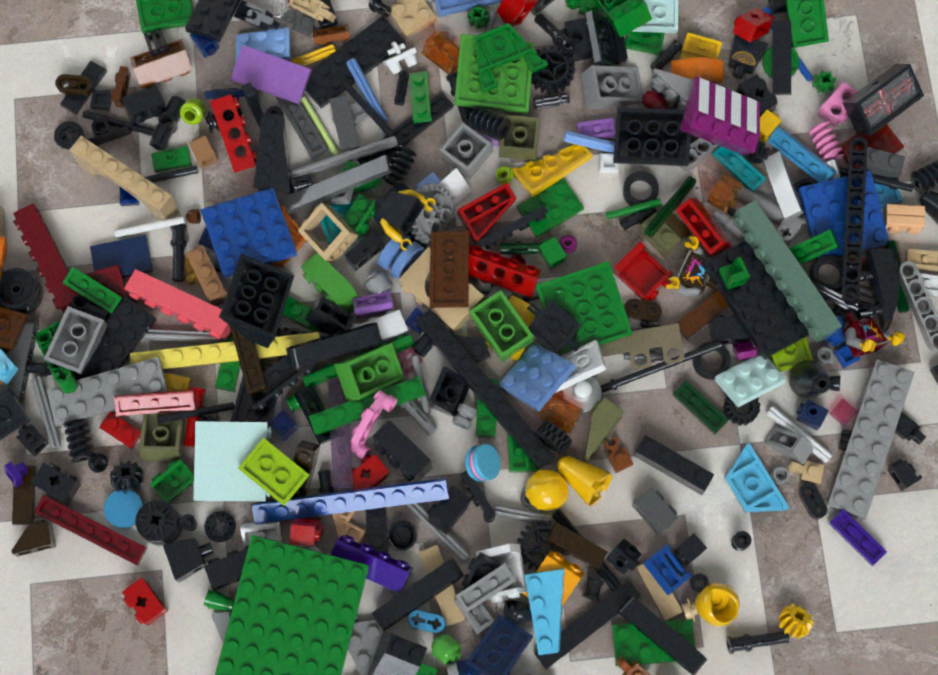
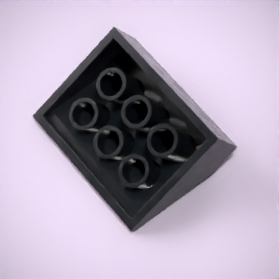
[613,108,692,166]
[219,254,294,348]

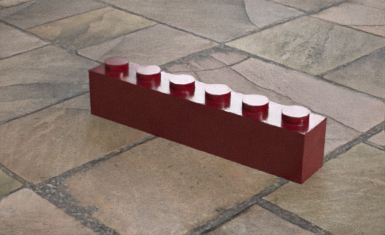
[13,203,81,313]

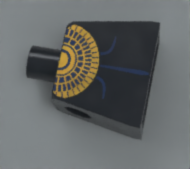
[728,34,768,79]

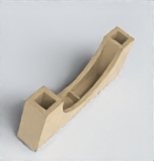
[70,136,179,221]

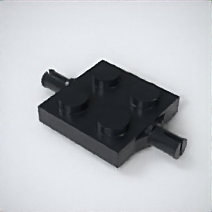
[527,300,582,354]

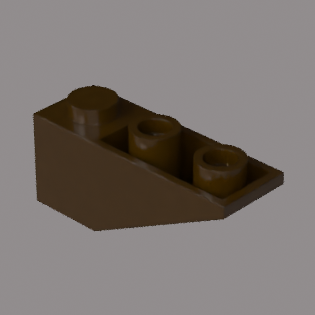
[292,440,320,498]

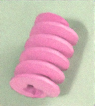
[809,121,845,162]

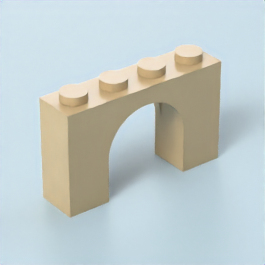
[398,246,486,333]

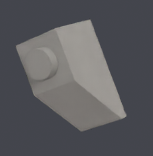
[764,426,814,464]

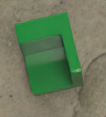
[719,257,750,290]

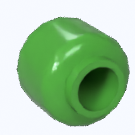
[431,634,461,665]

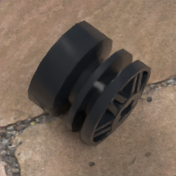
[135,500,182,546]

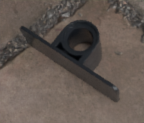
[87,118,131,146]

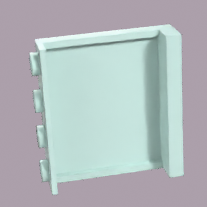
[194,421,271,502]

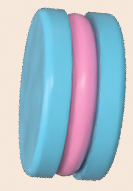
[465,444,501,482]

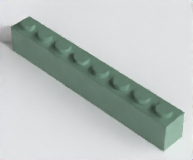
[732,200,842,343]

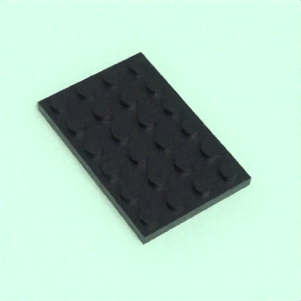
[702,240,809,360]

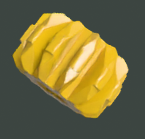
[778,603,814,639]

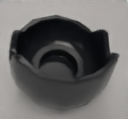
[388,520,418,551]
[504,600,532,625]

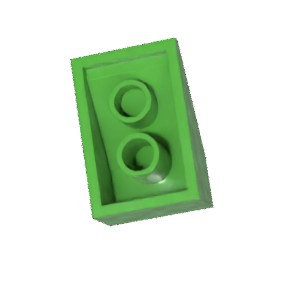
[334,342,405,401]

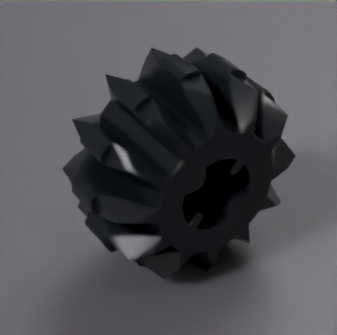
[110,460,144,494]

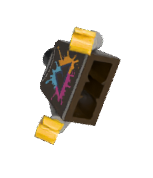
[666,237,717,297]

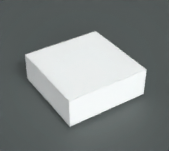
[599,153,619,174]

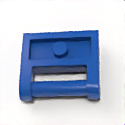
[643,544,692,596]

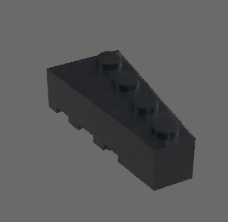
[253,113,294,193]

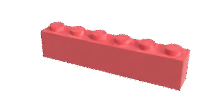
[124,269,231,340]

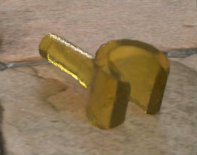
[184,259,198,285]

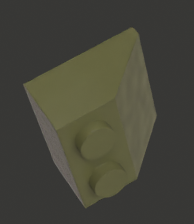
[639,211,692,259]

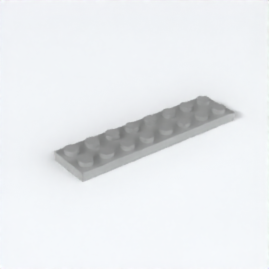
[827,359,915,519]

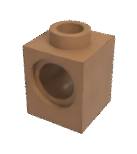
[189,135,218,168]

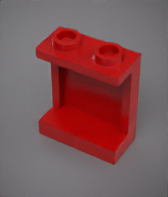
[613,241,673,301]

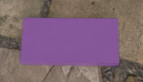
[230,45,312,105]

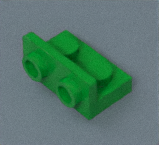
[343,194,376,237]

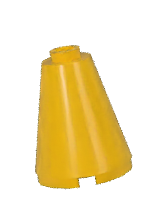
[557,455,613,506]

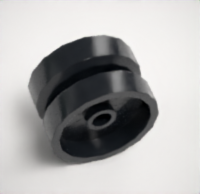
[0,268,43,314]

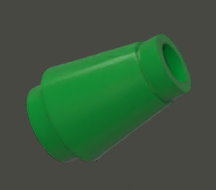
[203,590,234,611]

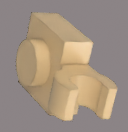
[788,461,824,485]

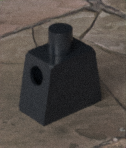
[163,538,214,583]

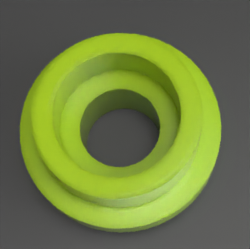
[495,166,514,185]

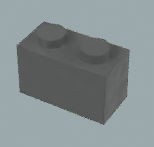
[860,147,905,179]
[632,488,678,536]

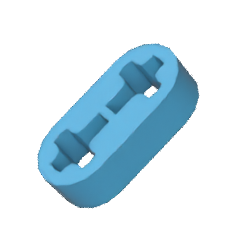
[408,610,447,633]

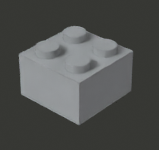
[439,123,493,179]

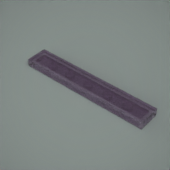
[328,378,354,489]

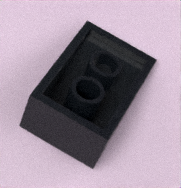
[368,632,427,675]

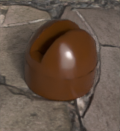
[186,209,201,224]

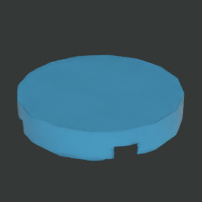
[104,491,144,528]

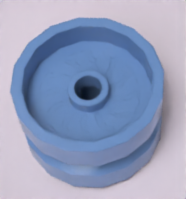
[377,235,424,280]

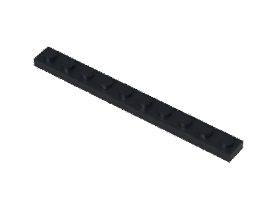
[415,309,554,470]

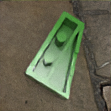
[300,252,358,314]

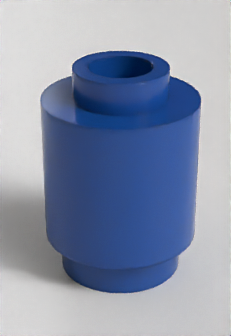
[825,316,845,346]

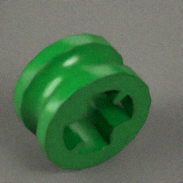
[285,393,301,413]

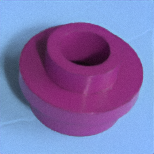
[559,235,577,254]

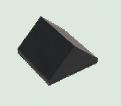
[429,366,469,417]

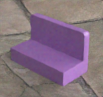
[352,291,394,318]

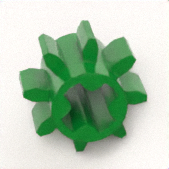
[467,5,490,30]
[812,70,836,95]

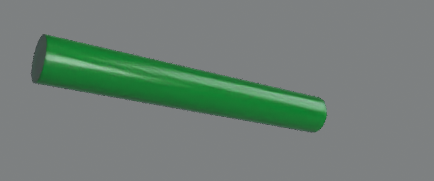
[606,198,662,220]

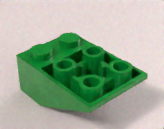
[595,0,652,38]

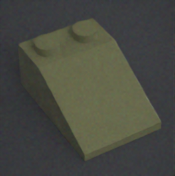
[584,397,624,463]
[139,411,184,461]

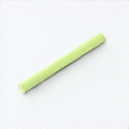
[301,97,340,156]

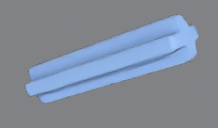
[563,131,615,153]

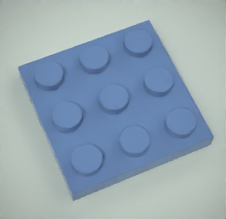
[498,342,576,411]

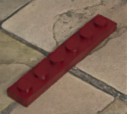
[34,495,148,566]

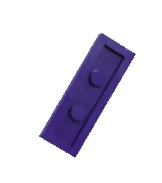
[828,509,887,566]

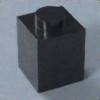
[674,533,707,566]

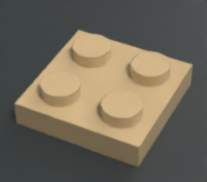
[387,0,437,39]

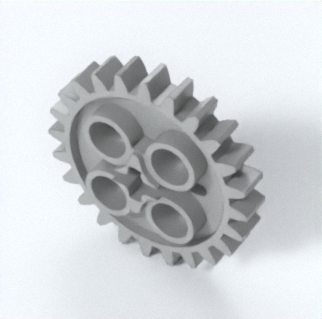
[411,183,457,245]

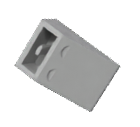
[650,69,694,110]

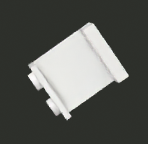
[476,544,527,603]

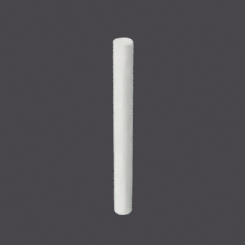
[114,215,187,237]

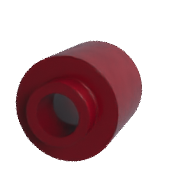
[642,90,669,109]

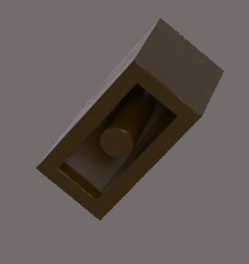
[11,520,56,557]

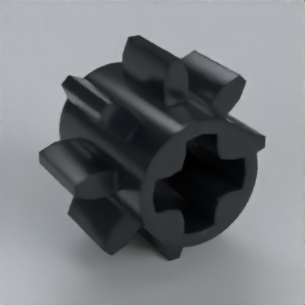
[745,141,769,164]

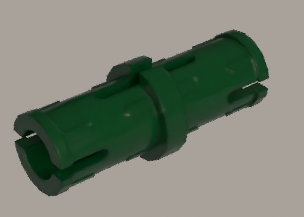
[500,241,538,256]

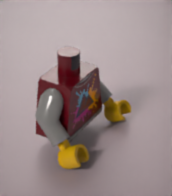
[843,311,905,358]

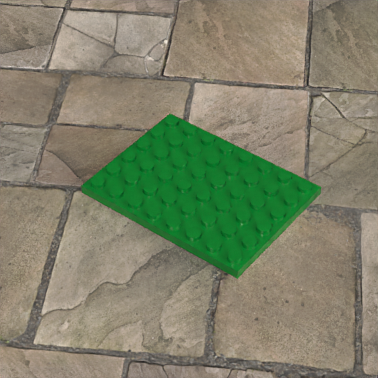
[215,535,370,675]

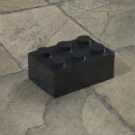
[372,420,432,483]

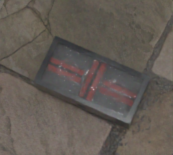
[843,64,924,135]

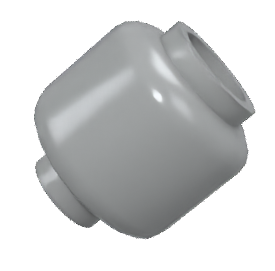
[364,270,393,295]

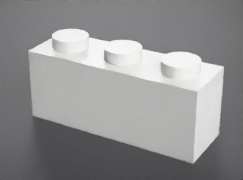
[349,310,409,355]

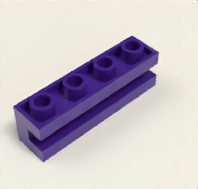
[330,535,413,594]

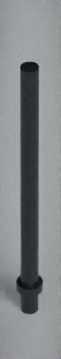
[600,340,722,393]

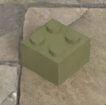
[499,114,540,161]

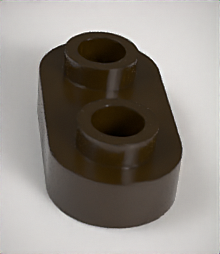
[55,74,93,96]
[624,299,662,323]

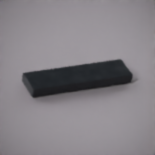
[773,21,791,95]

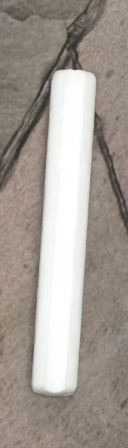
[767,406,832,463]

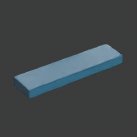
[767,126,836,183]

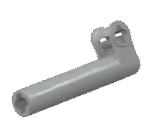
[714,175,805,246]

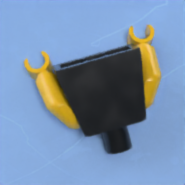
[375,189,436,251]

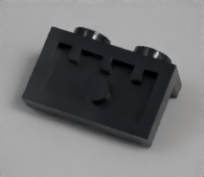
[461,552,502,590]

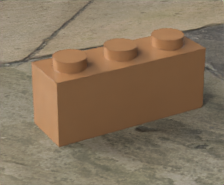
[185,245,227,306]

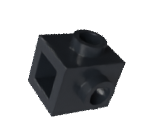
[606,538,642,575]

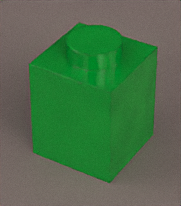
[538,237,567,270]

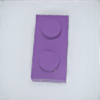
[577,118,616,139]

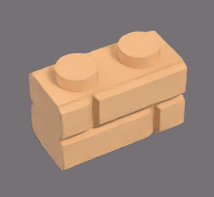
[883,204,925,235]

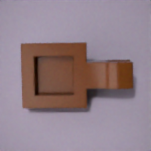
[616,656,650,675]

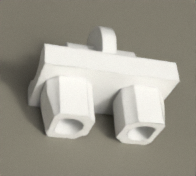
[382,41,417,74]

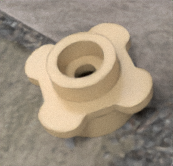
[682,598,698,622]

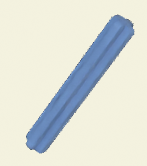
[347,58,388,123]

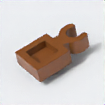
[604,436,633,474]

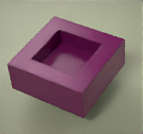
[732,341,757,360]

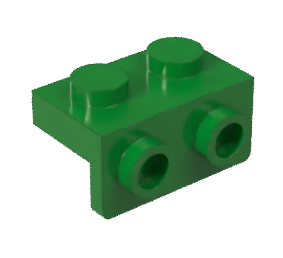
[150,459,194,503]

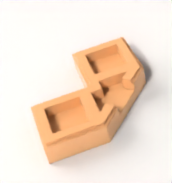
[332,511,366,543]

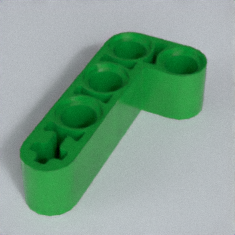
[35,320,78,394]

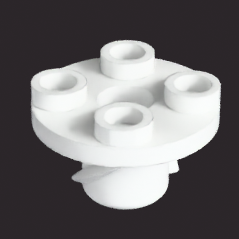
[563,377,602,413]

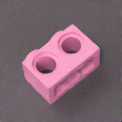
[818,82,857,128]

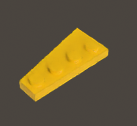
[512,144,593,198]

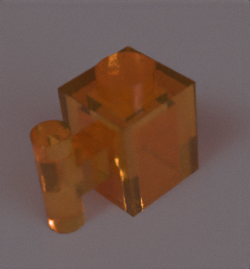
[707,173,744,213]

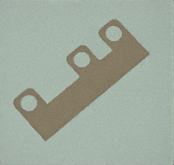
[591,323,684,377]

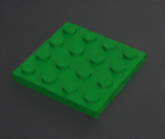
[536,261,633,356]

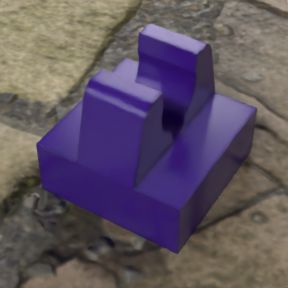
[4,462,28,488]

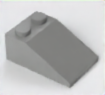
[580,65,643,109]
[44,306,107,374]

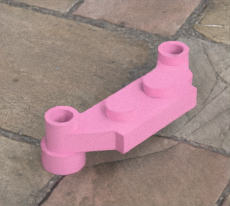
[348,390,398,460]

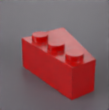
[457,183,517,245]

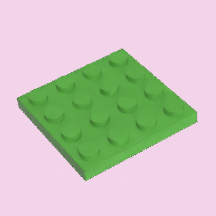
[454,34,534,114]

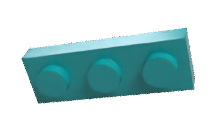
[712,146,766,192]

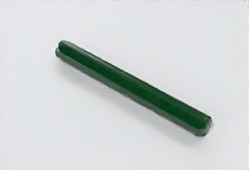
[644,176,696,237]

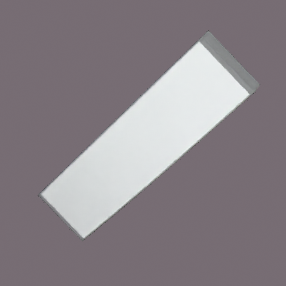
[763,150,804,221]

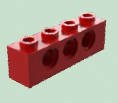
[210,94,257,173]
[469,245,542,298]

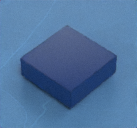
[833,345,861,369]

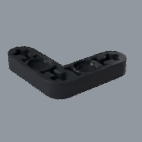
[241,82,263,128]

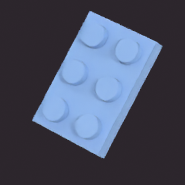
[236,27,291,62]

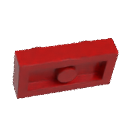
[99,412,141,449]

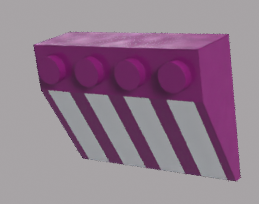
[680,76,760,155]

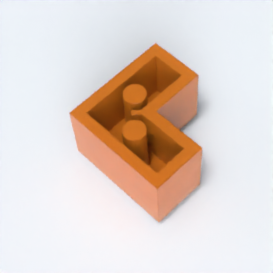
[671,57,723,84]

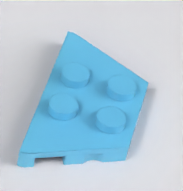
[724,443,789,513]

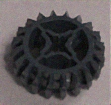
[531,45,575,95]
[517,520,569,572]

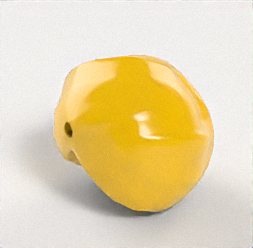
[525,470,568,511]
[695,583,740,627]

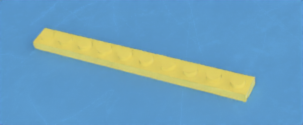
[130,332,321,370]

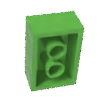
[469,290,534,363]

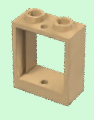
[298,203,359,263]

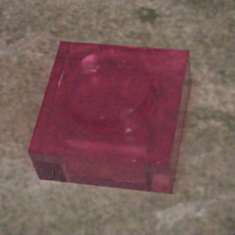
[829,399,858,427]

